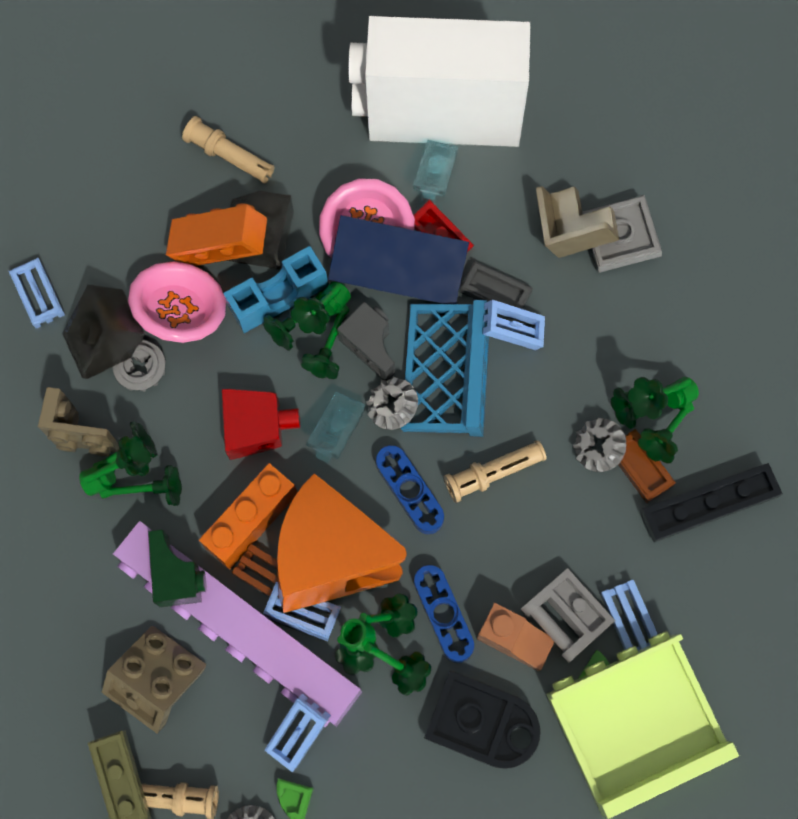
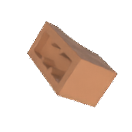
[477,603,554,672]

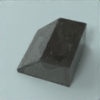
[226,190,294,270]
[62,285,145,379]

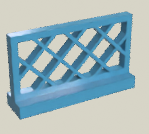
[401,300,489,437]

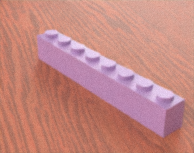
[113,521,362,727]

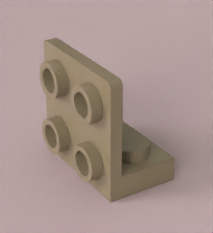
[38,387,119,456]
[102,626,206,734]

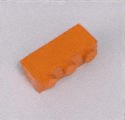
[166,203,267,266]
[199,463,298,570]

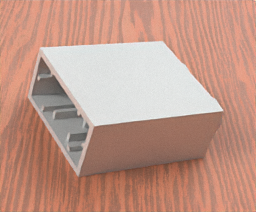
[349,16,530,147]

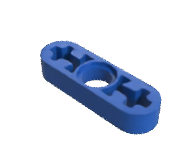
[376,446,444,534]
[414,565,474,663]

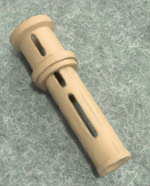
[182,116,274,184]
[444,440,547,503]
[141,782,219,819]

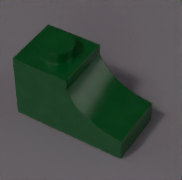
[148,530,207,607]

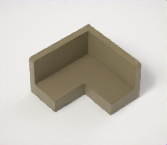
[536,186,619,258]

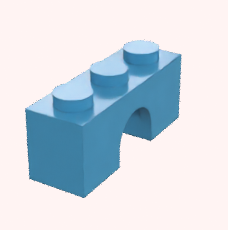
[223,246,328,333]

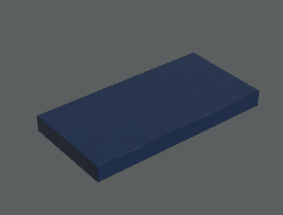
[328,215,469,304]

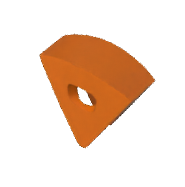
[277,474,407,613]

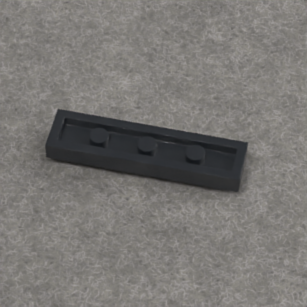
[641,463,783,542]

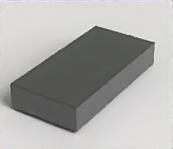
[460,261,533,309]

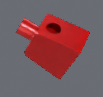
[222,389,300,460]

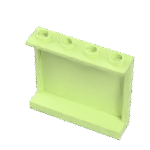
[546,631,739,819]

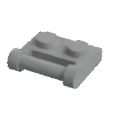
[521,568,615,663]

